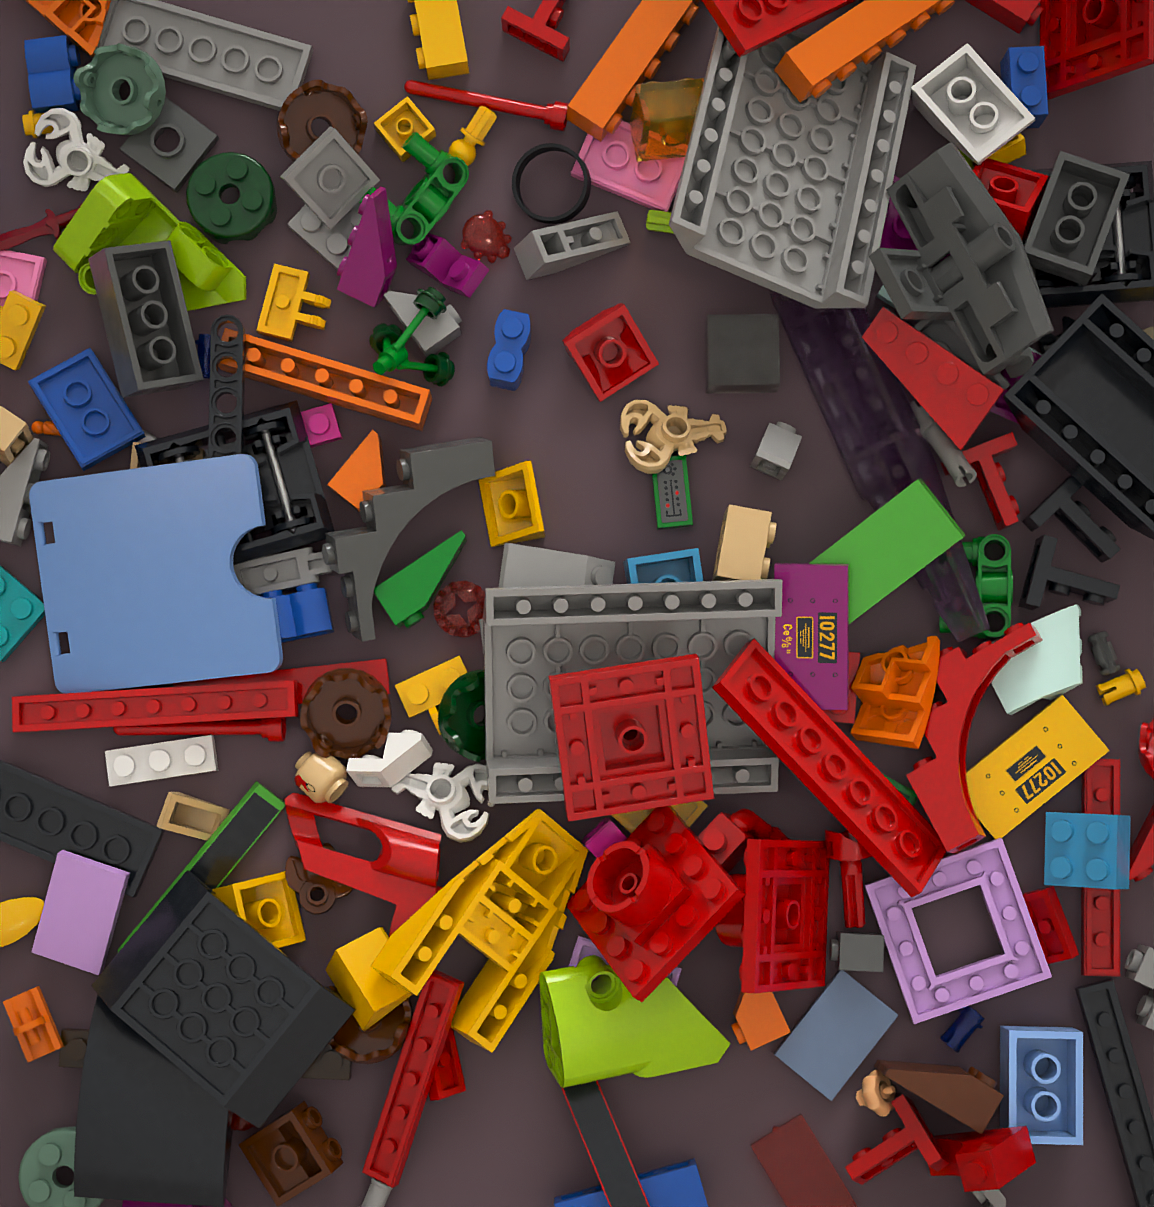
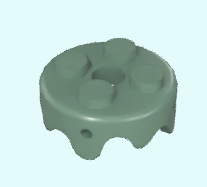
[74,43,166,136]
[18,1126,105,1207]

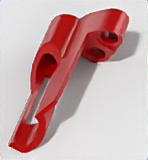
[284,792,443,937]

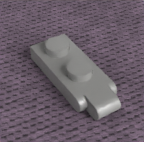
[234,547,332,596]

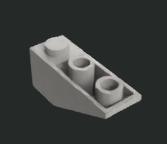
[0,438,50,547]

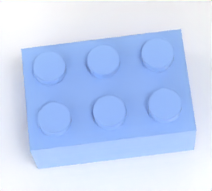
[1000,1026,1083,1145]

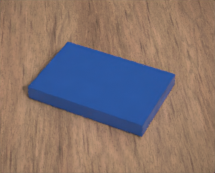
[28,347,146,472]

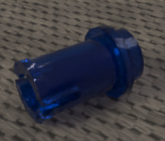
[195,334,220,379]
[940,1006,985,1053]

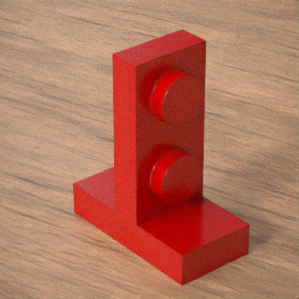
[501,0,570,62]
[940,432,1020,531]
[845,1094,950,1185]

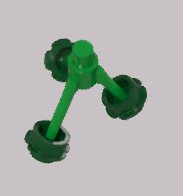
[369,287,455,387]

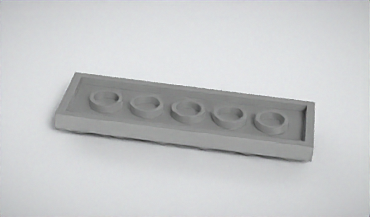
[97,0,314,111]

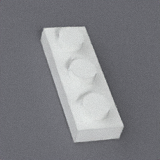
[105,735,219,787]

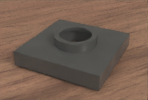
[119,97,219,193]

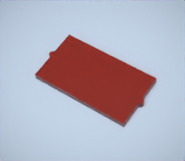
[750,1114,858,1207]

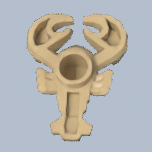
[620,400,727,474]

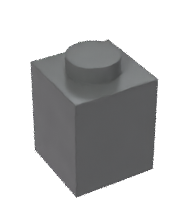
[829,931,884,972]

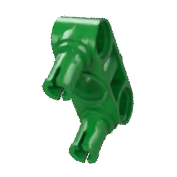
[359,131,469,246]
[939,534,1013,641]

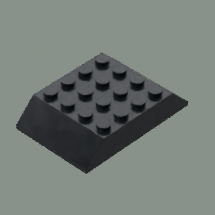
[1003,294,1154,540]

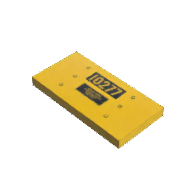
[966,694,1110,839]

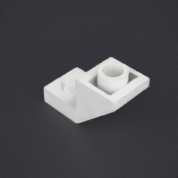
[346,730,433,787]

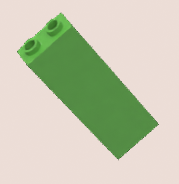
[809,478,965,624]

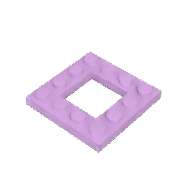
[864,838,1052,1024]

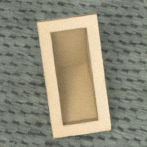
[156,792,230,841]

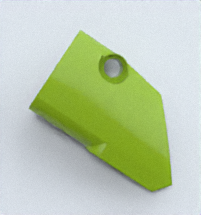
[53,173,246,311]
[539,955,731,1088]

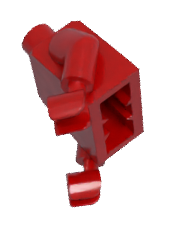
[698,808,790,873]

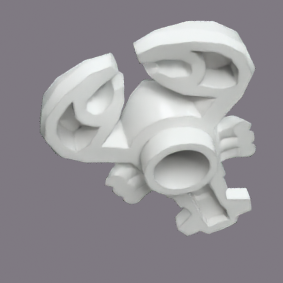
[23,108,130,192]
[391,762,494,843]

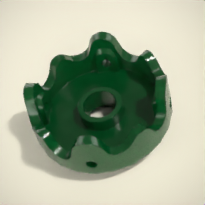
[186,152,277,244]
[438,670,485,762]

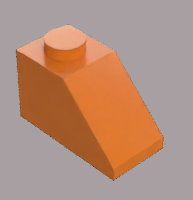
[327,429,386,512]
[731,992,791,1051]

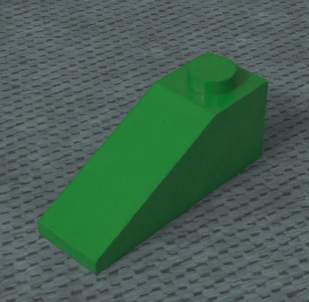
[374,530,467,629]

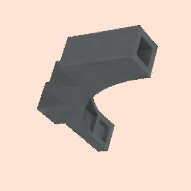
[322,437,495,642]

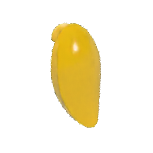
[0,897,44,947]

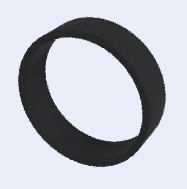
[512,143,591,224]

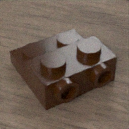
[238,1101,344,1207]

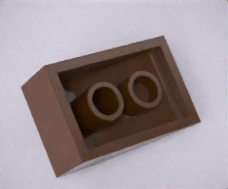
[874,1060,1004,1134]

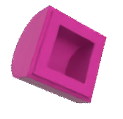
[582,817,627,858]

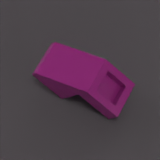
[406,233,489,298]

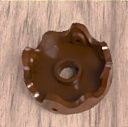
[277,79,368,162]
[300,668,392,760]
[329,986,413,1064]

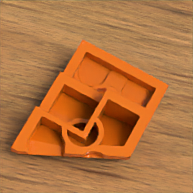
[25,0,111,57]
[850,636,940,749]

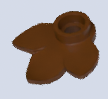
[285,843,353,915]

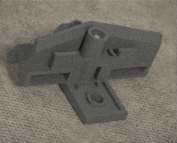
[869,142,1054,378]

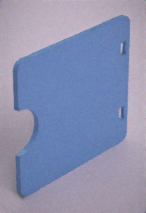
[29,454,283,694]

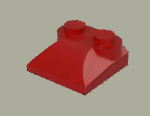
[562,303,659,402]

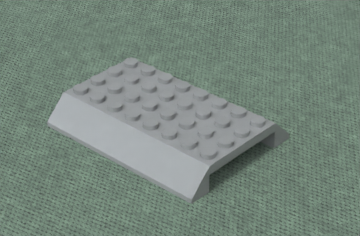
[669,26,917,309]
[483,579,783,804]

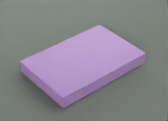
[32,850,130,975]

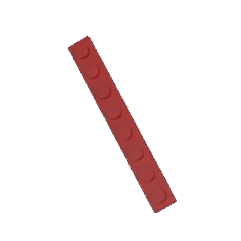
[12,680,299,733]

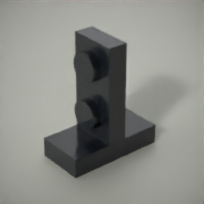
[1022,475,1120,563]
[1018,535,1120,610]

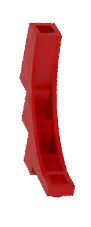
[906,622,1043,854]

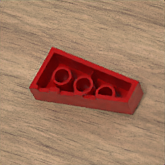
[862,307,1005,450]

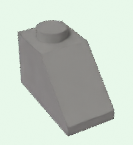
[384,291,462,358]
[750,422,802,481]

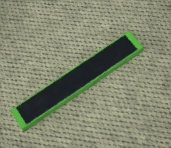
[117,781,285,953]

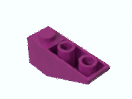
[337,186,397,308]

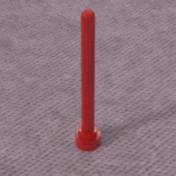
[404,80,569,132]
[113,717,286,742]

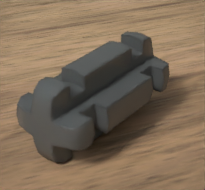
[1088,631,1120,676]

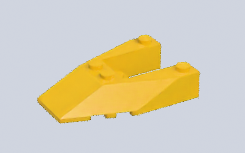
[370,809,588,1053]

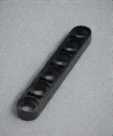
[208,314,246,458]

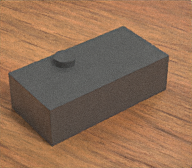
[88,240,204,398]

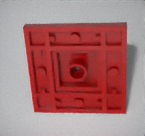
[1040,0,1154,100]
[548,654,714,822]
[566,806,746,1002]
[715,839,830,994]

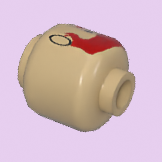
[294,752,349,803]

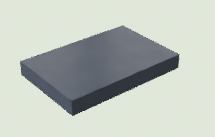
[773,970,898,1101]

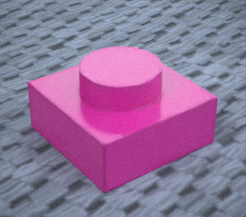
[301,403,343,448]

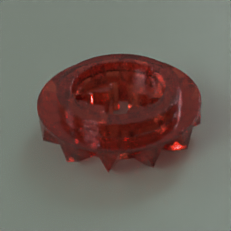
[433,580,485,637]

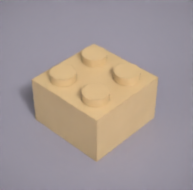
[712,504,776,581]

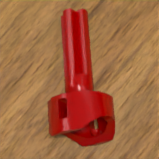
[825,829,872,928]

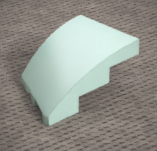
[991,604,1083,715]

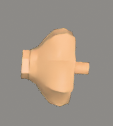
[856,1070,896,1117]

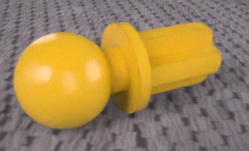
[448,106,497,166]

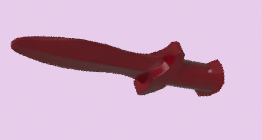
[0,203,82,251]

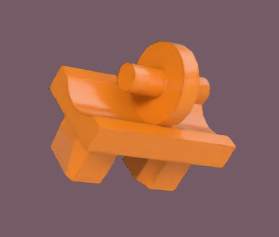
[3,986,64,1063]

